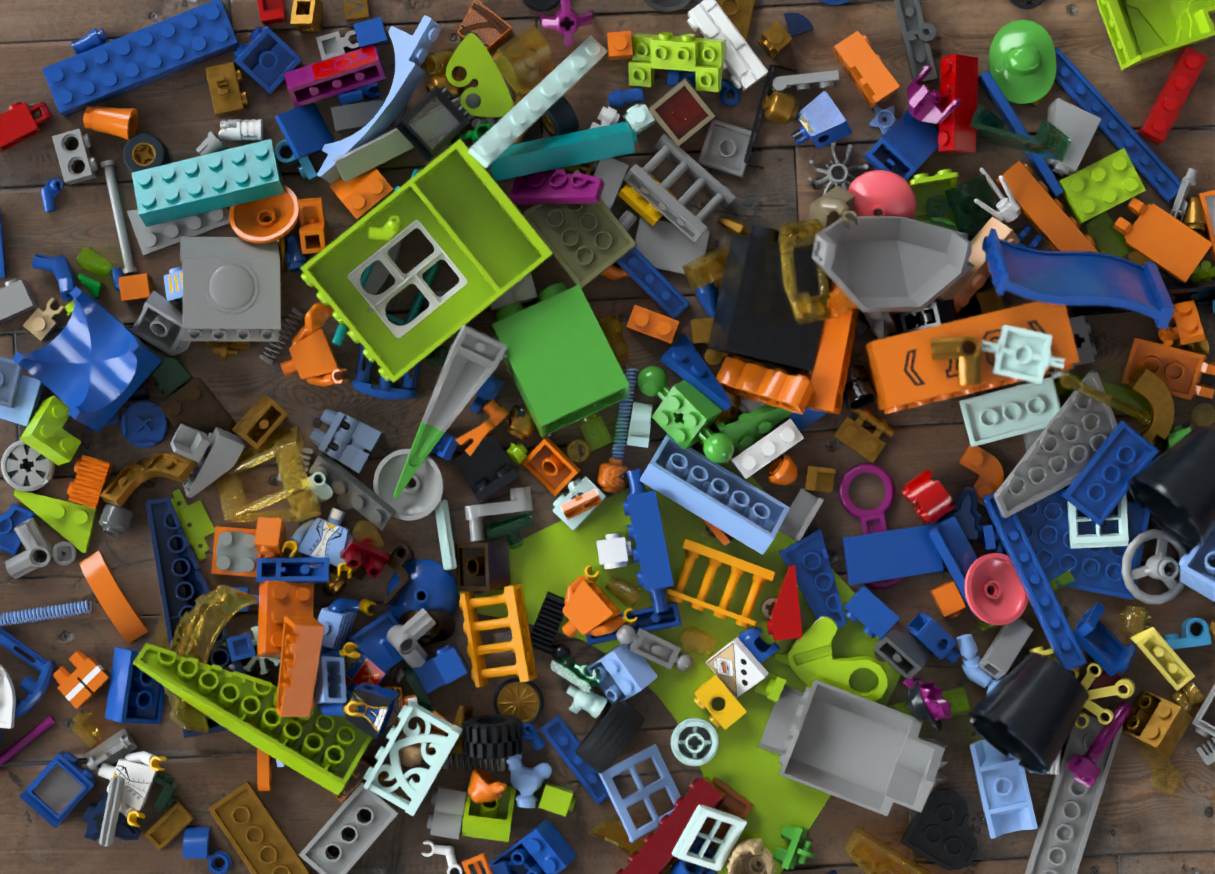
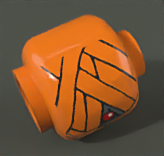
[597,458,630,494]

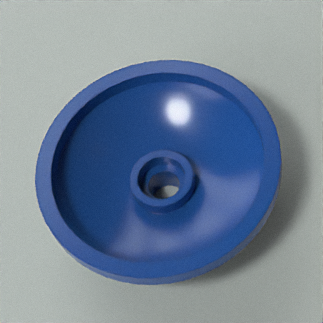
[387,559,458,621]

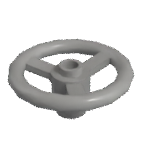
[1121,529,1188,605]

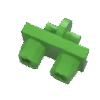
[773,826,815,870]

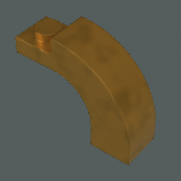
[1129,365,1175,446]

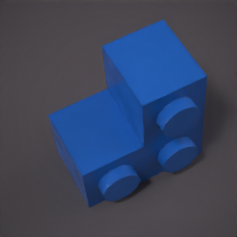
[413,643,470,694]

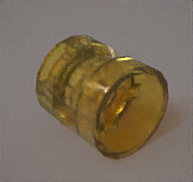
[1171,681,1205,713]

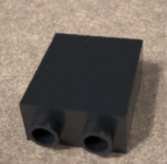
[707,225,832,371]

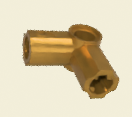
[931,336,981,385]

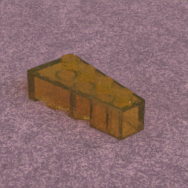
[844,826,933,874]

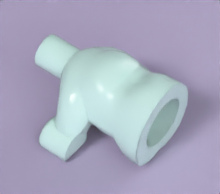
[566,678,607,719]

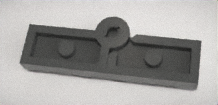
[893,0,938,83]
[309,452,396,531]

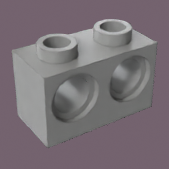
[52,129,98,185]

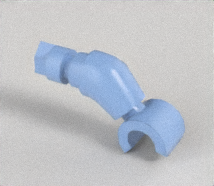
[956,634,1007,694]

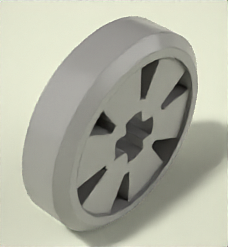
[1,440,55,492]

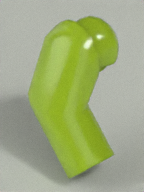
[369,216,403,240]

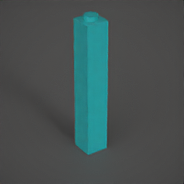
[490,122,637,181]

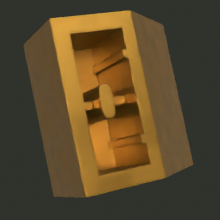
[1121,689,1193,759]

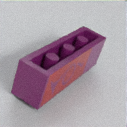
[284,44,386,108]

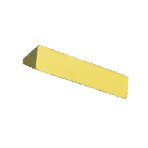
[1131,627,1195,691]

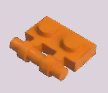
[1155,300,1205,346]

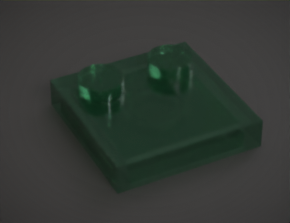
[945,174,997,234]

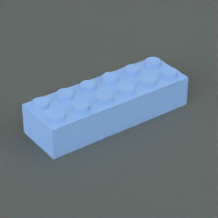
[639,434,790,555]

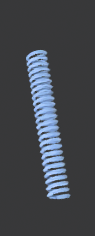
[610,365,639,460]
[0,600,92,626]

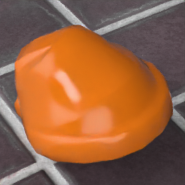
[467,768,507,803]

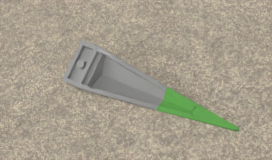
[393,324,508,499]

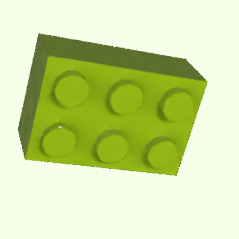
[1059,148,1146,225]

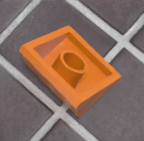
[522,436,581,496]

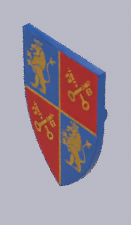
[344,642,387,706]

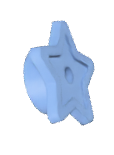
[869,106,898,135]

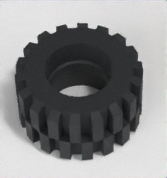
[462,714,523,759]

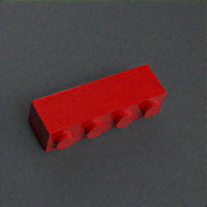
[1137,46,1208,145]
[938,54,978,155]

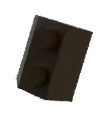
[455,541,510,591]

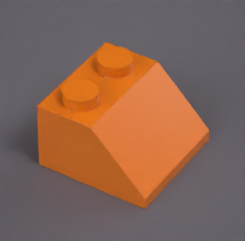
[329,167,394,221]

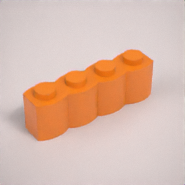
[716,356,814,414]

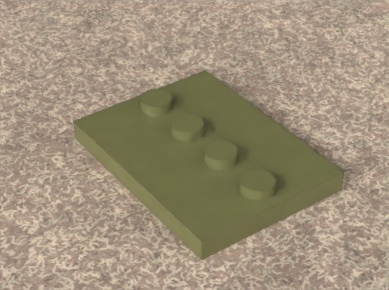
[522,170,637,289]

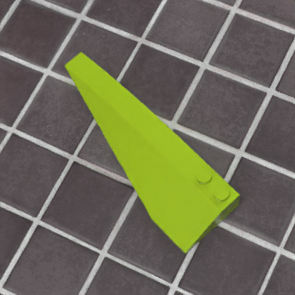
[133,643,372,795]

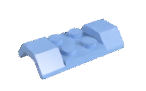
[969,739,1038,839]

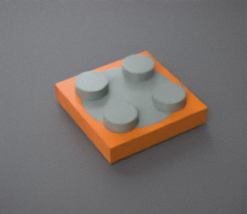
[211,526,261,577]

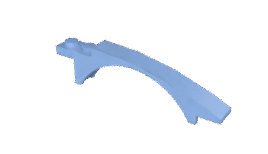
[317,15,442,184]

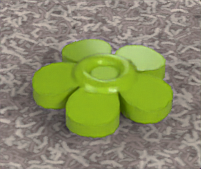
[1190,260,1215,282]

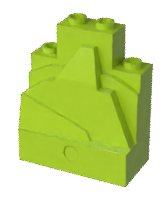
[1096,0,1215,71]

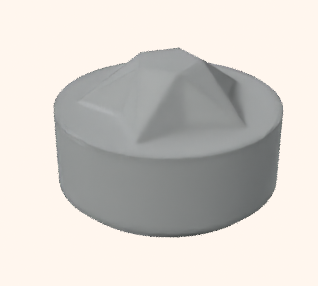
[52,541,76,565]

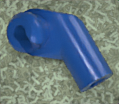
[522,723,546,751]

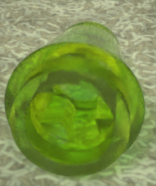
[75,246,113,276]

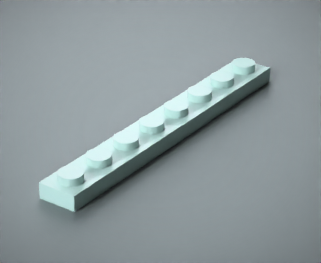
[468,35,608,168]

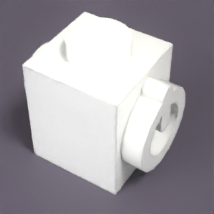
[597,533,632,569]

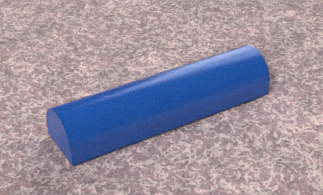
[586,602,682,646]

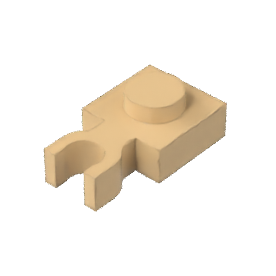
[23,298,65,341]

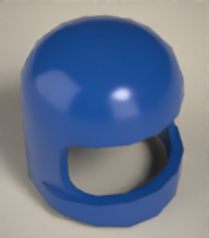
[738,627,780,664]

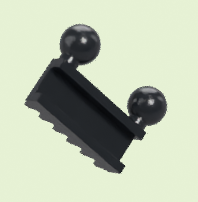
[530,591,571,663]

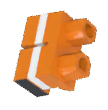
[53,650,111,709]

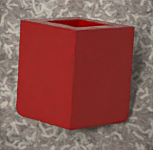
[257,0,287,25]

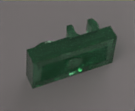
[549,656,600,693]

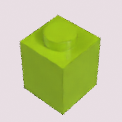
[538,782,576,817]

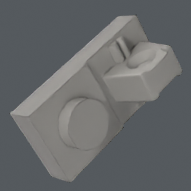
[863,312,898,340]

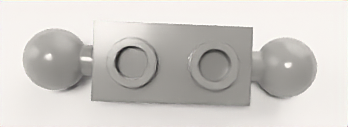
[616,625,693,672]

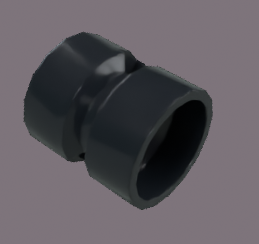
[843,365,877,410]

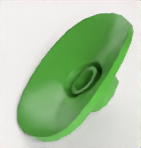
[989,20,1056,105]

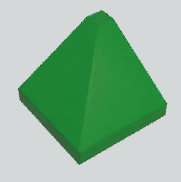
[78,273,105,299]

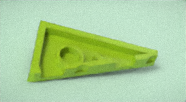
[14,489,98,553]

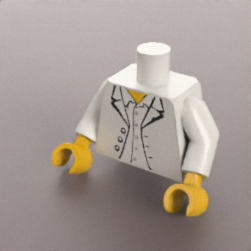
[98,751,167,827]

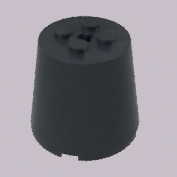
[1128,426,1215,548]
[968,653,1089,775]

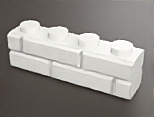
[687,0,768,91]

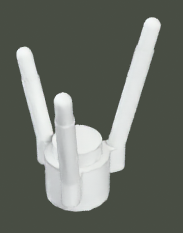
[974,167,1021,223]

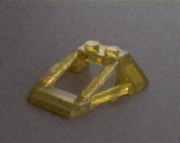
[779,219,859,325]
[215,425,321,522]

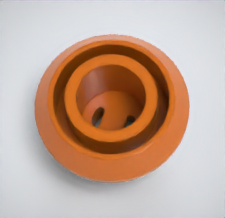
[767,454,798,486]

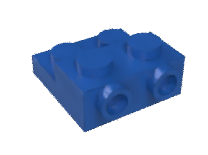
[233,25,302,94]

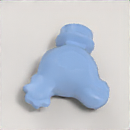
[506,754,552,808]

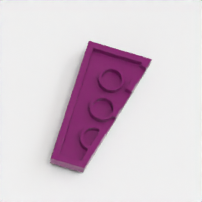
[509,169,605,204]

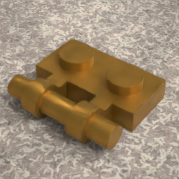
[833,407,895,463]

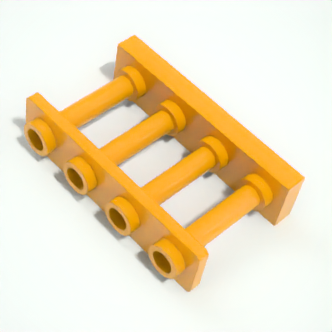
[665,539,775,628]
[459,583,537,688]

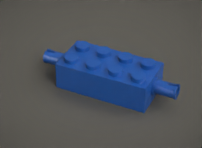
[623,469,674,613]

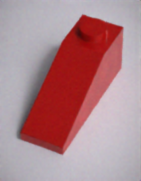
[767,564,803,641]

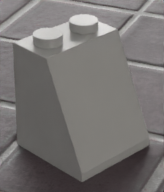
[1046,98,1101,177]

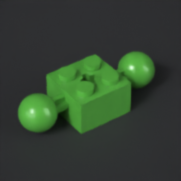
[637,366,734,463]

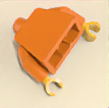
[562,565,638,638]

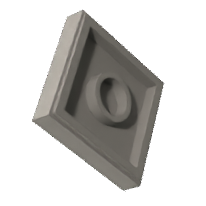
[698,119,757,178]

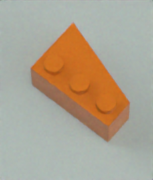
[832,31,900,109]

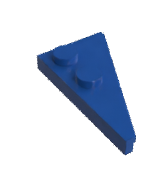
[660,334,733,412]

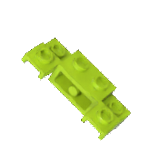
[629,32,726,92]

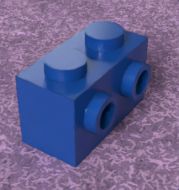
[843,585,900,639]

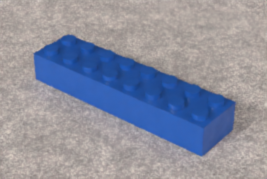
[42,0,241,117]

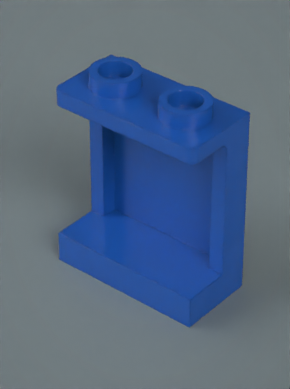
[1073,602,1137,677]

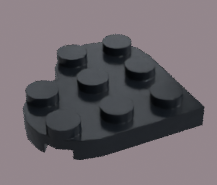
[900,789,978,871]

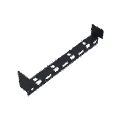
[744,64,797,169]

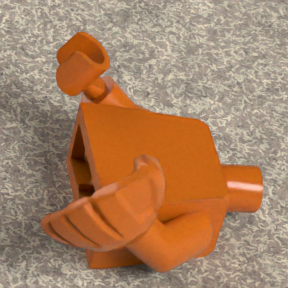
[280,302,349,387]

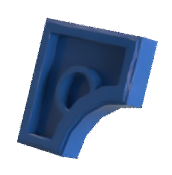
[0,503,36,556]

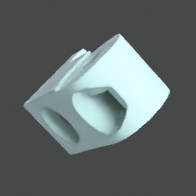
[627,402,653,448]

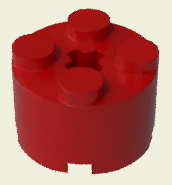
[901,469,956,525]

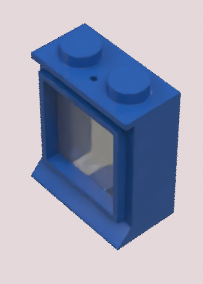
[19,751,98,828]

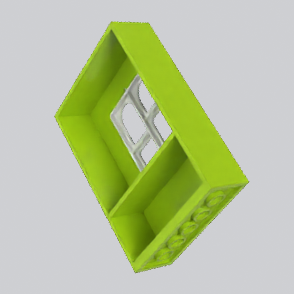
[300,139,553,382]

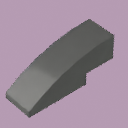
[331,100,406,134]

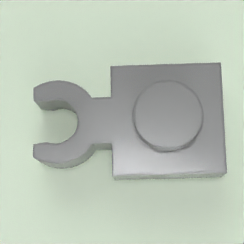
[316,30,360,61]

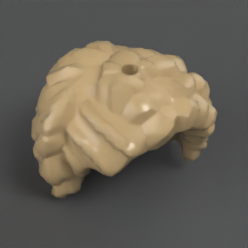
[726,838,775,874]

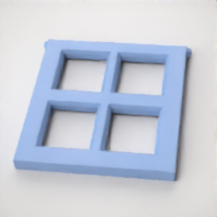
[599,744,681,843]

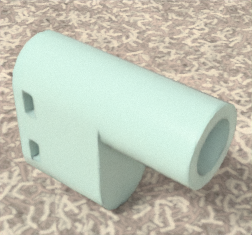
[302,472,333,503]

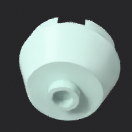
[671,718,719,766]

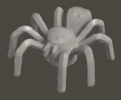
[808,142,869,195]

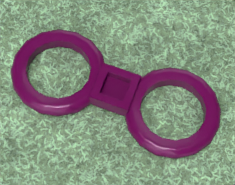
[839,463,904,590]

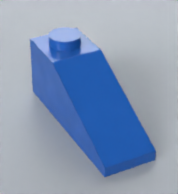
[256,557,330,586]

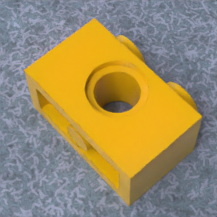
[693,674,747,730]

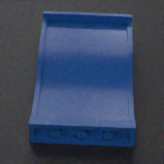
[982,228,1175,329]

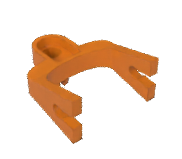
[456,399,510,456]

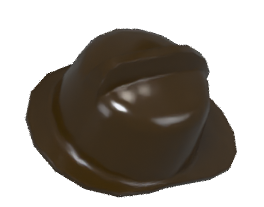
[398,610,456,647]

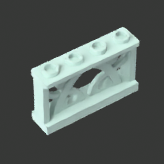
[363,701,463,816]

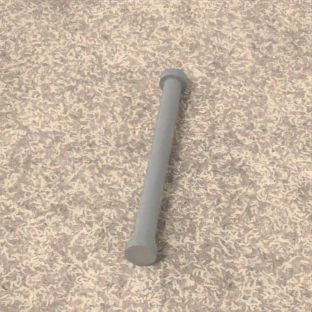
[100,160,138,274]

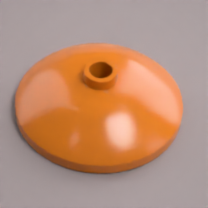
[229,185,300,244]

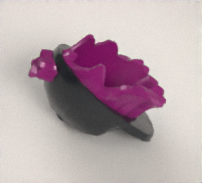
[903,677,952,732]

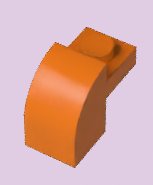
[297,197,327,254]

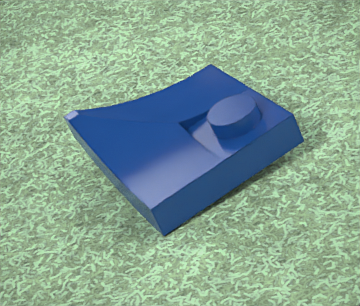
[346,610,403,671]

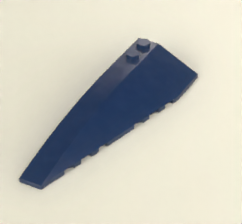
[145,497,247,738]

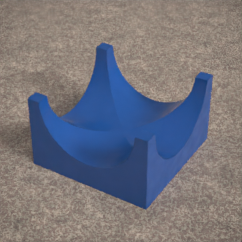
[12,287,162,432]

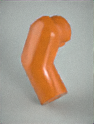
[601,265,629,281]

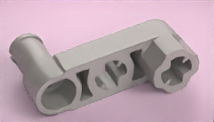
[464,486,533,541]

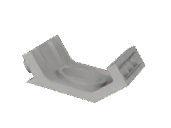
[180,236,281,342]

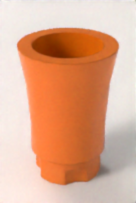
[83,105,138,140]

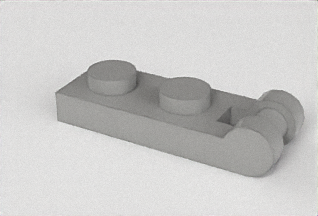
[771,70,839,92]

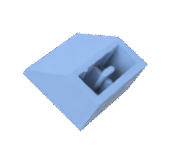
[586,643,658,704]

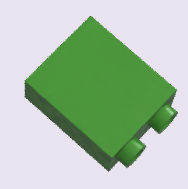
[492,283,630,437]

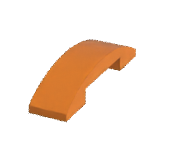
[79,550,149,644]

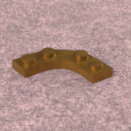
[100,452,197,507]

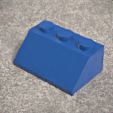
[105,647,166,725]

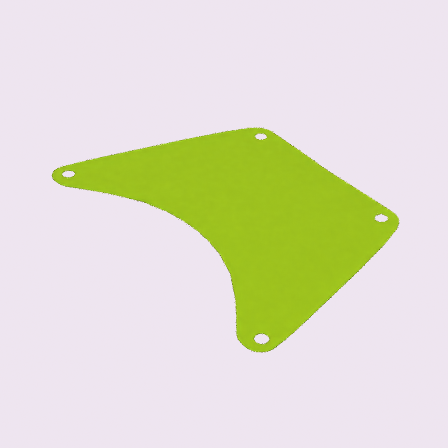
[458,456,901,874]

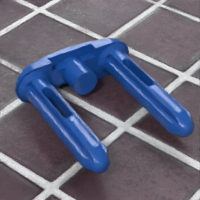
[351,343,421,401]
[0,627,56,718]

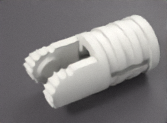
[218,119,264,141]

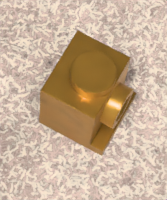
[290,0,323,32]
[757,21,793,59]

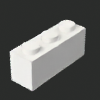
[730,419,804,480]

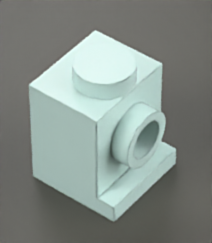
[622,104,655,135]

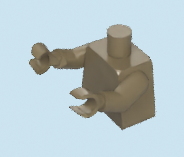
[802,186,858,237]

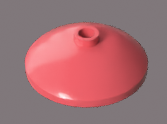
[847,170,917,219]
[965,553,1029,625]

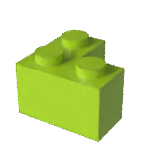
[20,396,81,466]

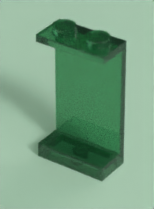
[970,104,1072,162]

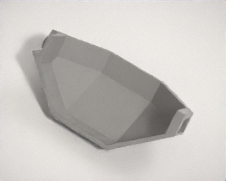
[812,216,975,312]

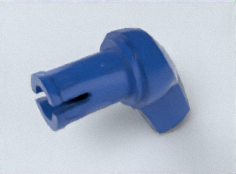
[32,253,76,301]

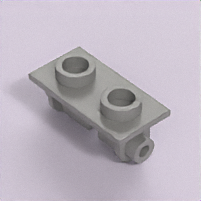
[85,728,138,774]

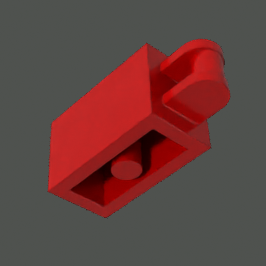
[0,102,53,152]

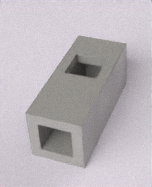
[978,618,1033,680]

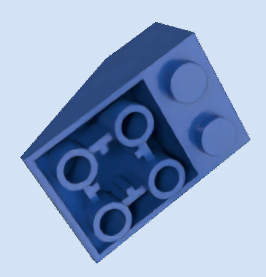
[863,109,939,181]
[489,818,577,874]

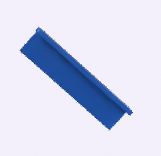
[929,516,990,615]

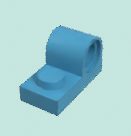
[275,139,320,183]
[1164,617,1212,649]

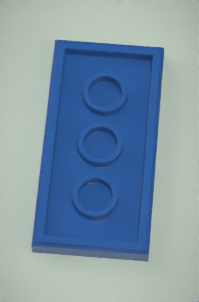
[1062,421,1159,526]
[842,523,944,585]

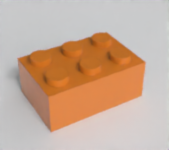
[257,580,314,658]

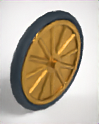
[494,678,544,724]

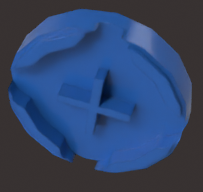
[120,400,169,448]

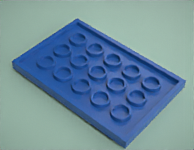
[995,489,1150,600]

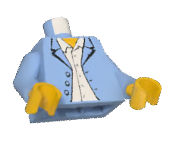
[281,507,354,579]

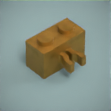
[205,62,249,118]

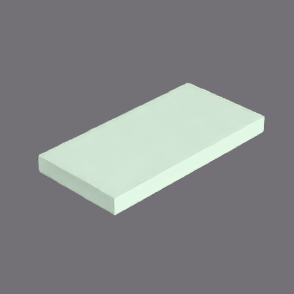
[959,377,1061,447]

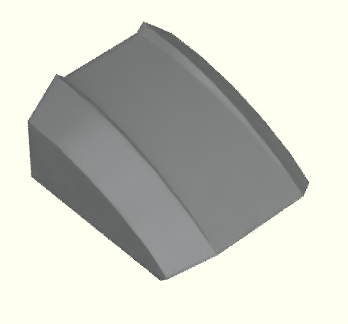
[131,291,191,356]

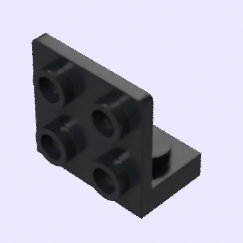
[453,434,520,502]

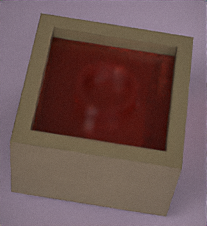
[648,77,716,146]

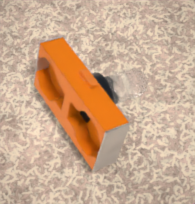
[560,482,603,520]
[697,517,734,546]

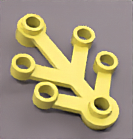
[1073,662,1135,729]

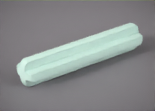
[435,500,457,570]

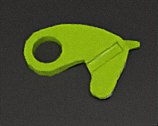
[775,616,888,702]

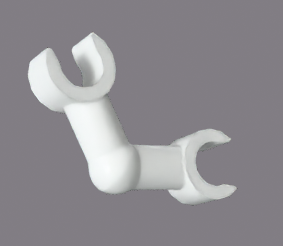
[421,840,463,874]

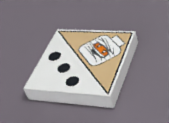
[706,637,769,698]

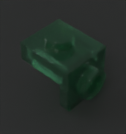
[152,772,179,812]

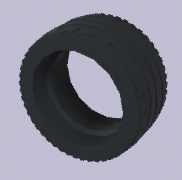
[575,698,645,774]

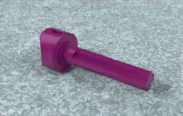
[1066,701,1133,787]

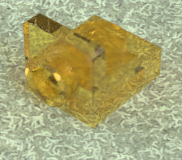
[70,709,101,748]

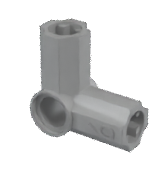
[5,518,53,580]
[387,608,436,668]

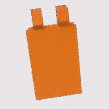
[1113,197,1213,284]
[1121,335,1215,400]

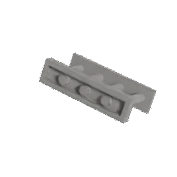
[623,133,735,243]

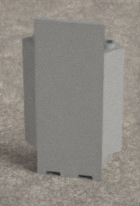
[758,679,945,816]

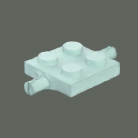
[981,325,1065,384]

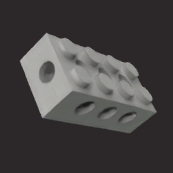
[299,779,400,874]

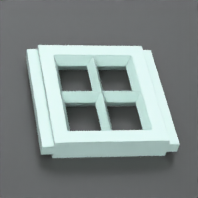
[1067,494,1129,549]
[672,805,747,871]

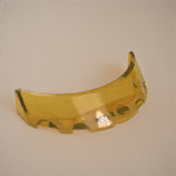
[164,585,259,734]

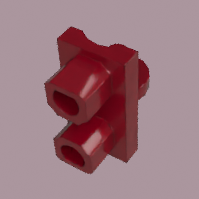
[340,538,390,578]

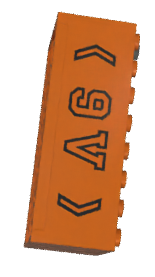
[862,301,1079,414]

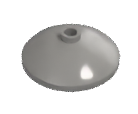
[373,449,444,520]

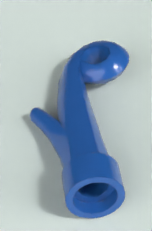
[666,70,741,107]

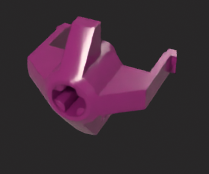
[539,0,594,46]
[907,65,961,124]

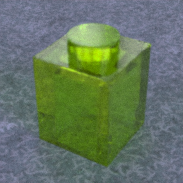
[579,414,613,452]

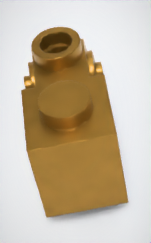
[690,317,728,366]

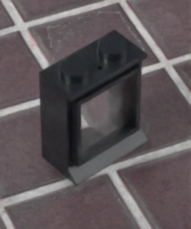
[394,85,470,162]

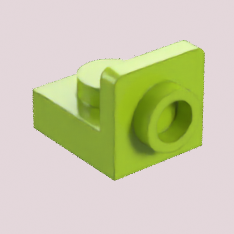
[754,671,786,702]

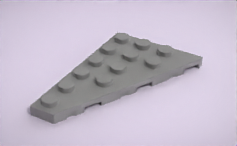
[993,370,1117,518]

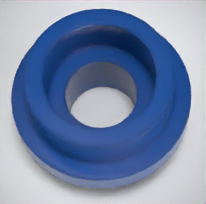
[208,851,232,874]

